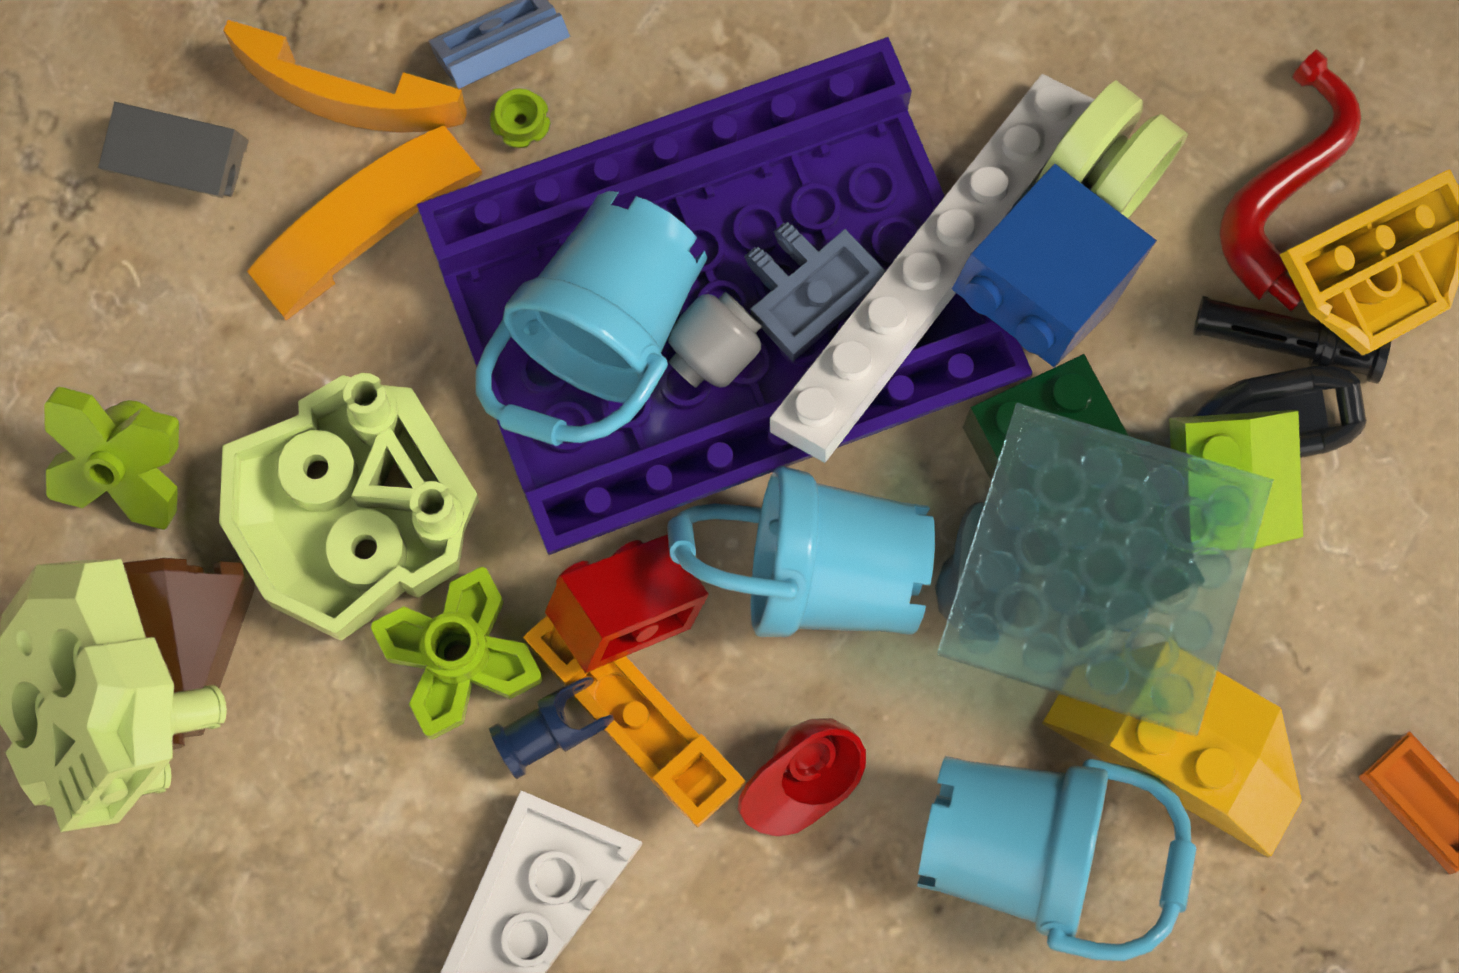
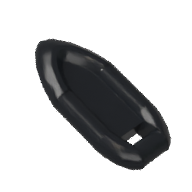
[1192,365,1367,458]

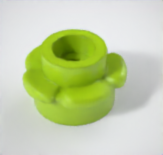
[490,88,551,148]

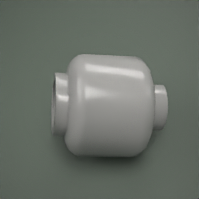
[667,292,762,388]

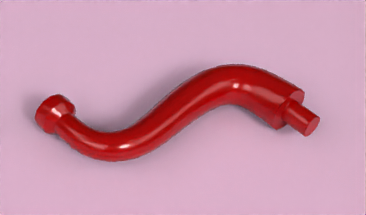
[1219,49,1361,312]

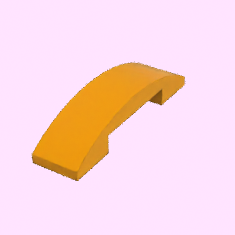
[223,20,467,133]
[247,125,482,321]
[523,616,746,828]

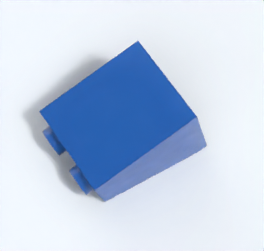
[952,164,1157,367]

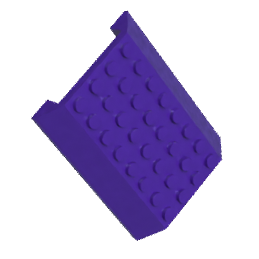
[417,37,1033,555]

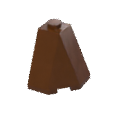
[123,558,255,750]

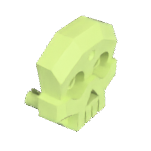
[219,373,479,641]
[0,559,227,832]

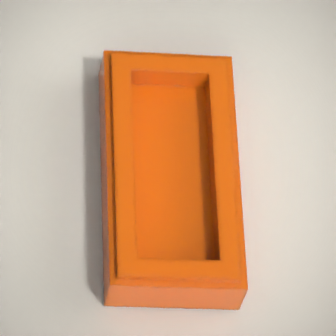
[1358,731,1459,874]

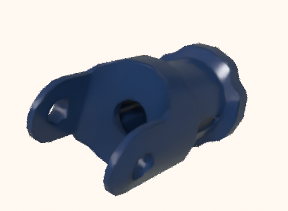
[489,677,614,779]

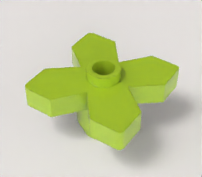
[44,387,179,530]
[371,567,543,740]

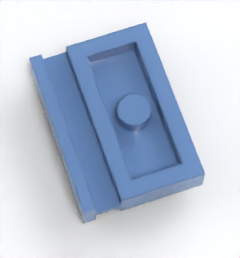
[429,0,570,89]

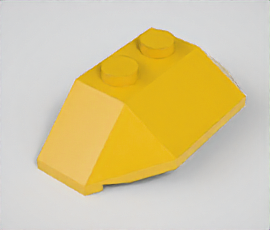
[1279,169,1459,356]
[1042,641,1302,858]

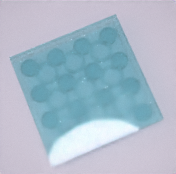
[937,403,1274,737]

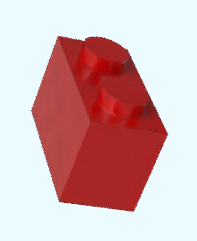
[545,534,709,673]

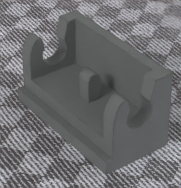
[98,101,249,198]

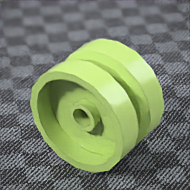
[1035,80,1188,219]

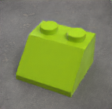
[1169,410,1303,553]

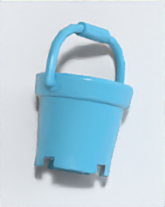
[475,191,707,446]
[667,466,935,637]
[917,756,1197,961]

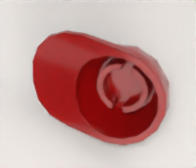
[737,718,866,837]

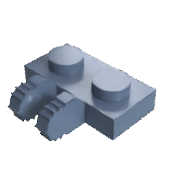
[744,222,886,362]

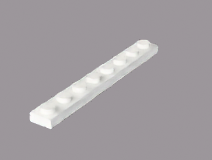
[770,74,1095,463]

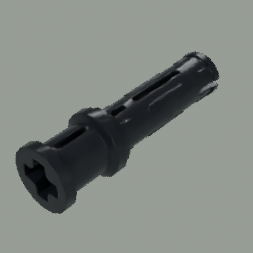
[1193,296,1391,384]

